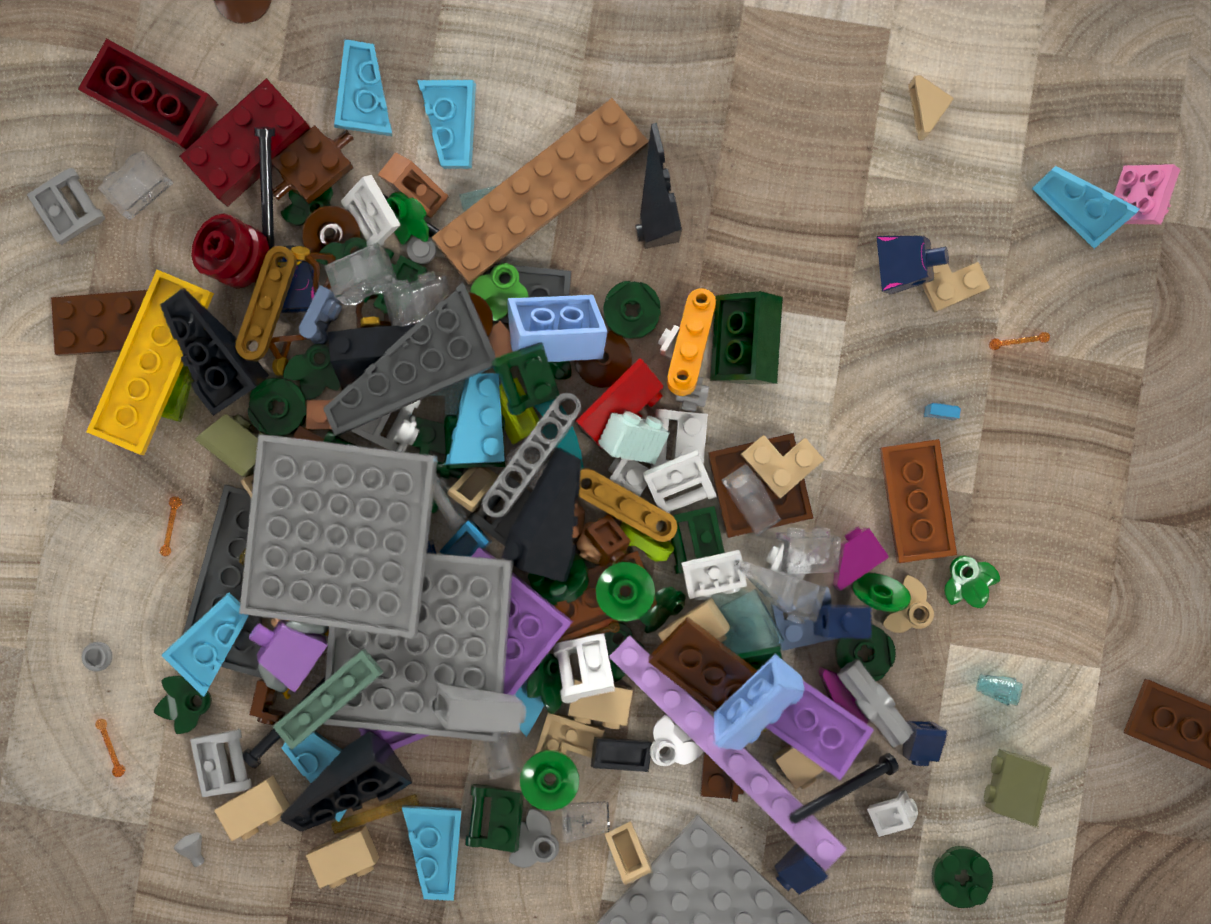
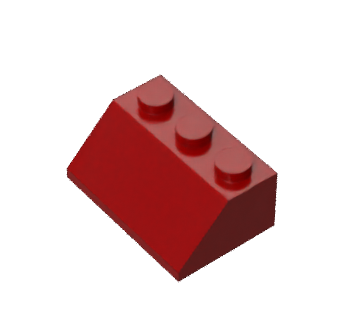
[576,358,664,450]

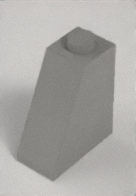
[435,685,526,733]

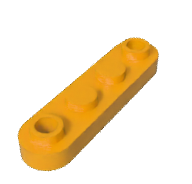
[667,288,716,396]

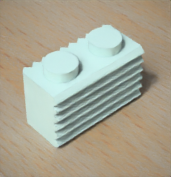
[598,411,670,464]

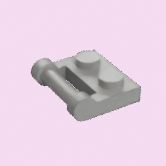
[27,168,105,245]
[190,729,252,797]

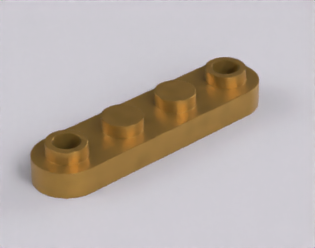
[236,246,297,361]
[579,468,677,542]

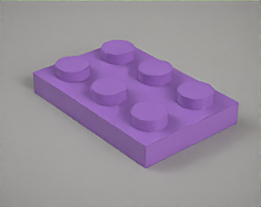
[765,681,874,780]

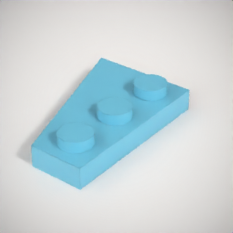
[282,731,347,822]

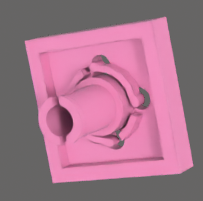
[1114,164,1180,225]

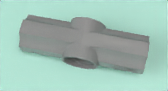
[837,659,913,748]

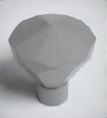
[174,832,205,867]

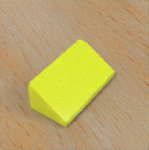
[499,377,540,444]

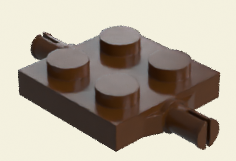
[272,125,354,204]

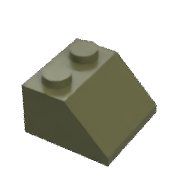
[195,414,266,477]
[984,749,1052,827]

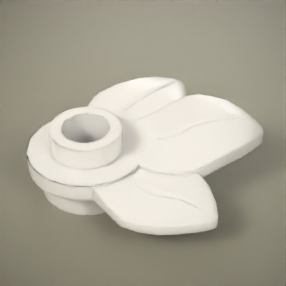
[394,415,419,452]
[650,715,704,766]

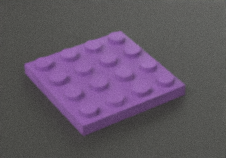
[471,547,573,695]

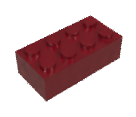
[78,38,219,151]
[179,78,310,207]

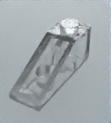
[734,560,827,624]

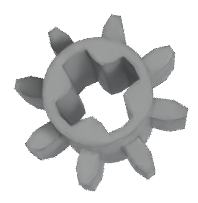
[676,377,709,412]

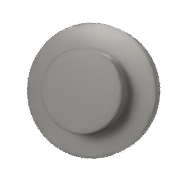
[407,237,436,264]
[82,642,113,672]

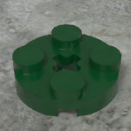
[603,281,661,340]
[248,378,307,436]
[528,553,589,605]
[835,624,896,682]
[932,846,993,908]

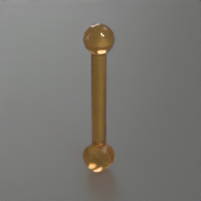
[989,332,1050,350]
[159,496,182,557]
[571,621,620,640]
[95,718,126,777]

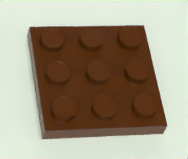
[707,433,813,538]

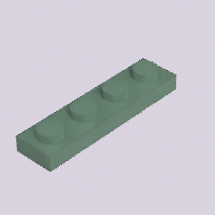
[273,649,384,750]

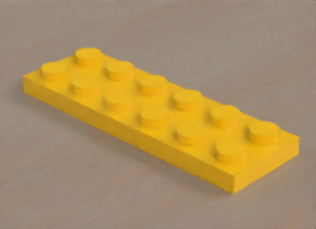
[86,270,214,455]

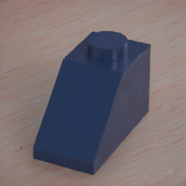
[903,720,947,766]
[774,843,829,895]

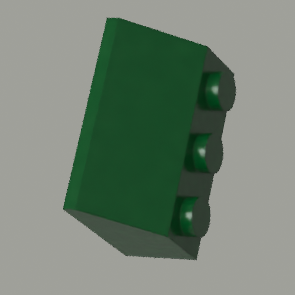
[710,291,783,385]

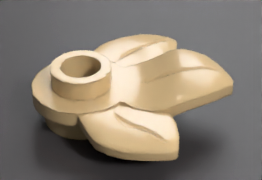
[883,575,934,633]

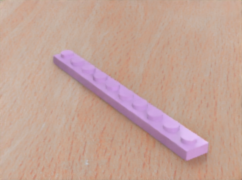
[609,635,847,871]

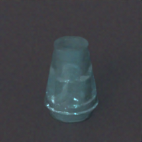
[976,674,1023,706]

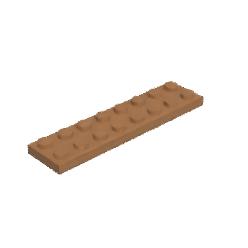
[432,98,649,285]

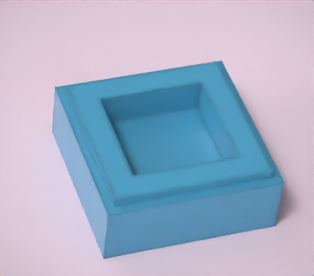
[924,403,961,420]

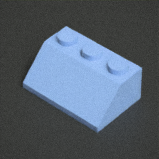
[507,295,607,362]
[714,654,804,750]

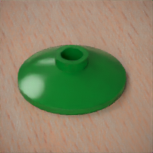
[596,562,655,622]
[852,573,911,612]
[520,750,580,811]

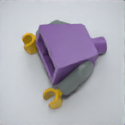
[249,620,329,699]

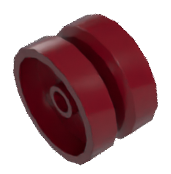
[191,213,269,289]

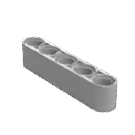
[482,393,581,517]

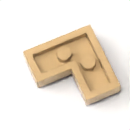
[922,247,990,312]
[740,435,825,499]
[534,713,604,778]

